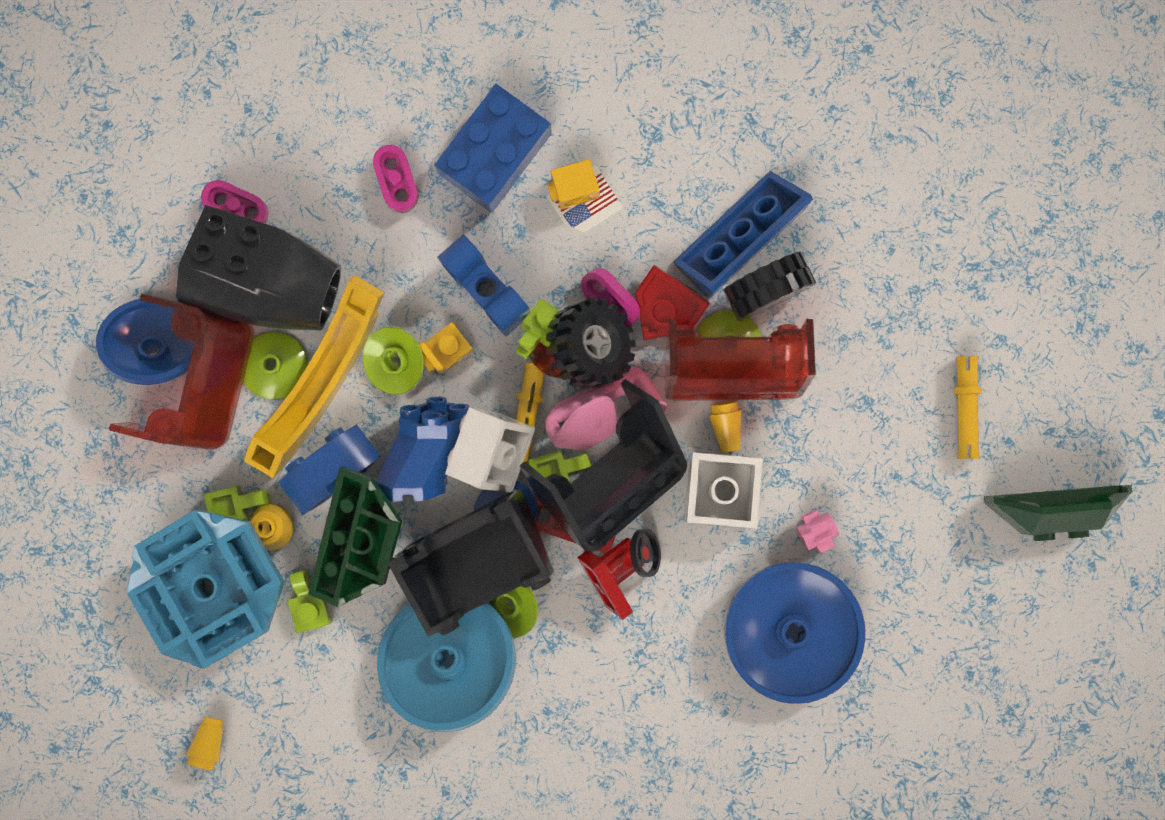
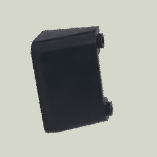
[387,488,554,637]

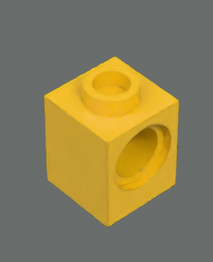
[546,159,600,210]

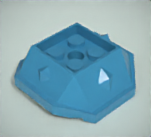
[127,509,285,669]

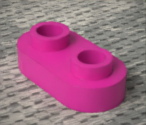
[373,145,419,213]
[201,180,269,223]
[581,268,640,327]

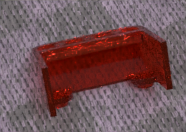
[109,293,254,450]
[665,319,816,401]

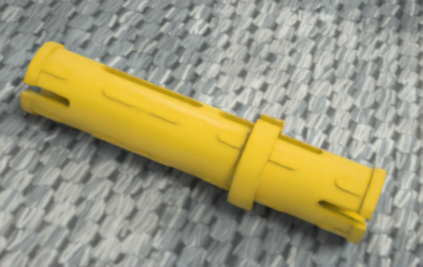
[954,356,982,459]
[515,362,547,464]

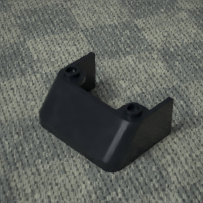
[519,379,687,552]

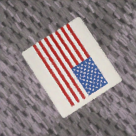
[547,165,623,233]

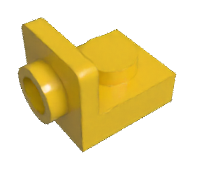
[419,322,473,375]

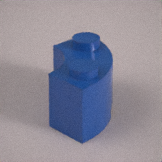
[278,424,381,516]

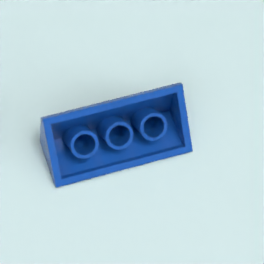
[673,171,813,300]

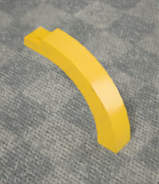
[243,275,385,479]

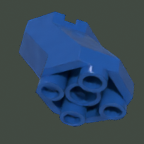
[375,396,469,502]

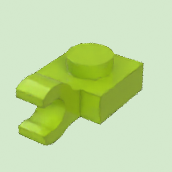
[515,298,559,359]
[528,450,591,483]
[203,486,270,520]
[287,569,332,634]

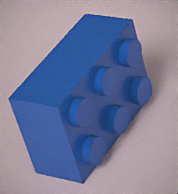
[434,83,552,213]

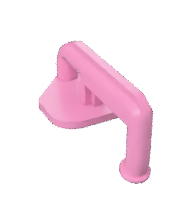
[545,367,667,450]

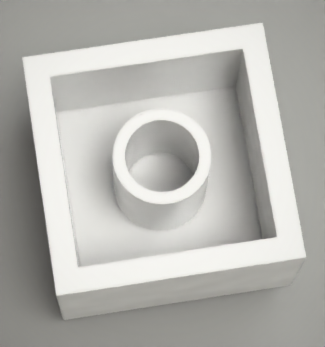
[445,407,535,492]
[684,452,763,529]

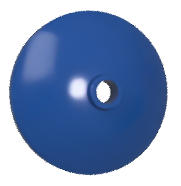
[96,297,204,385]

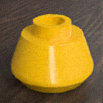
[248,504,294,551]

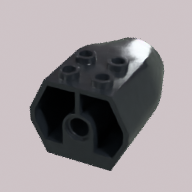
[176,205,341,331]

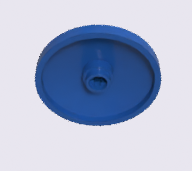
[724,562,866,704]

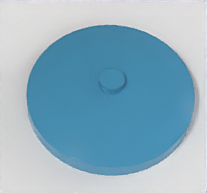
[377,603,516,732]

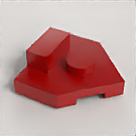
[634,265,710,341]

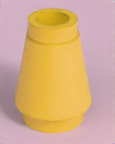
[708,401,742,452]
[185,716,224,770]

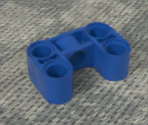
[437,234,531,337]

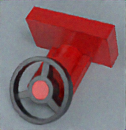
[577,528,661,620]

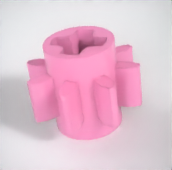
[796,510,839,553]

